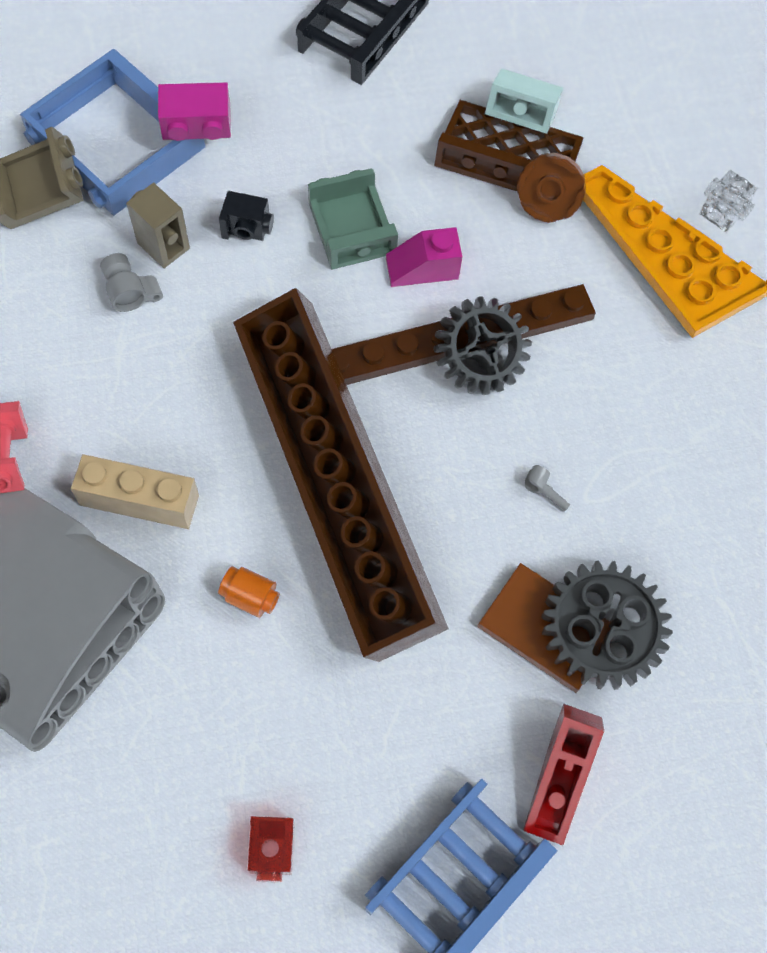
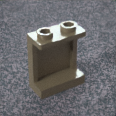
[0,127,84,229]

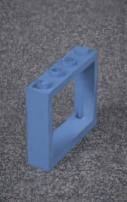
[20,49,205,216]

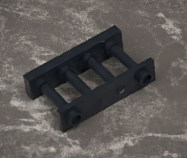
[296,0,429,85]

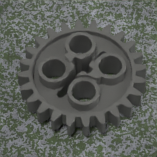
[541,560,673,690]

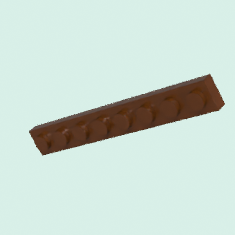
[332,284,596,385]

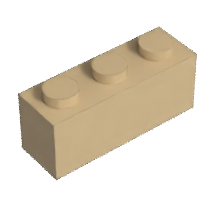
[71,454,199,529]

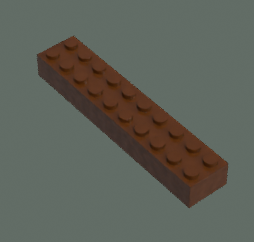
[233,288,449,662]

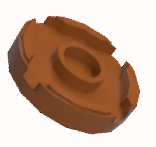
[517,153,586,223]

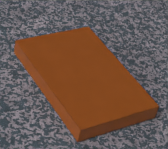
[478,563,611,693]

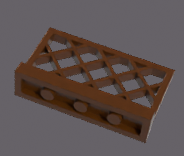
[434,100,584,191]

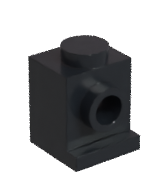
[219,191,274,241]

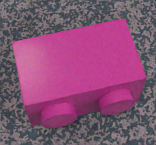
[158,82,231,141]

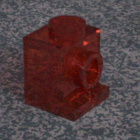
[247,816,295,883]

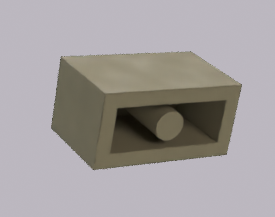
[126,182,190,269]

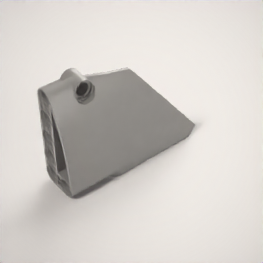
[0,488,165,752]

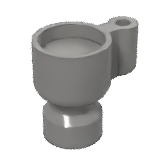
[100,253,163,312]

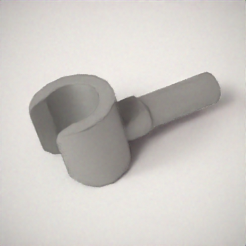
[525,465,570,512]

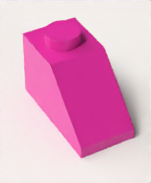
[386,227,463,287]

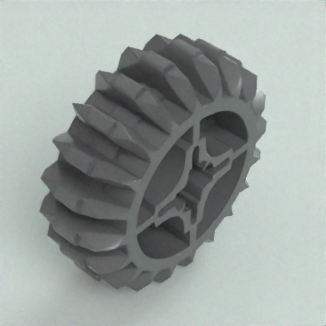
[434,296,532,395]

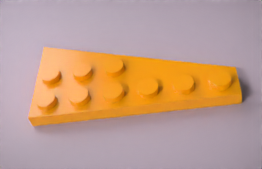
[583,165,767,338]

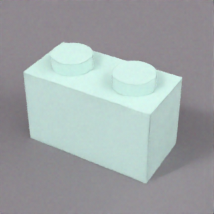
[485,68,563,134]

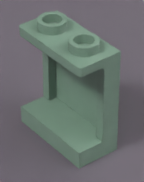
[308,168,398,270]

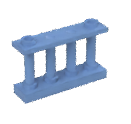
[365,778,558,953]

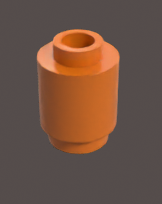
[218,566,280,618]

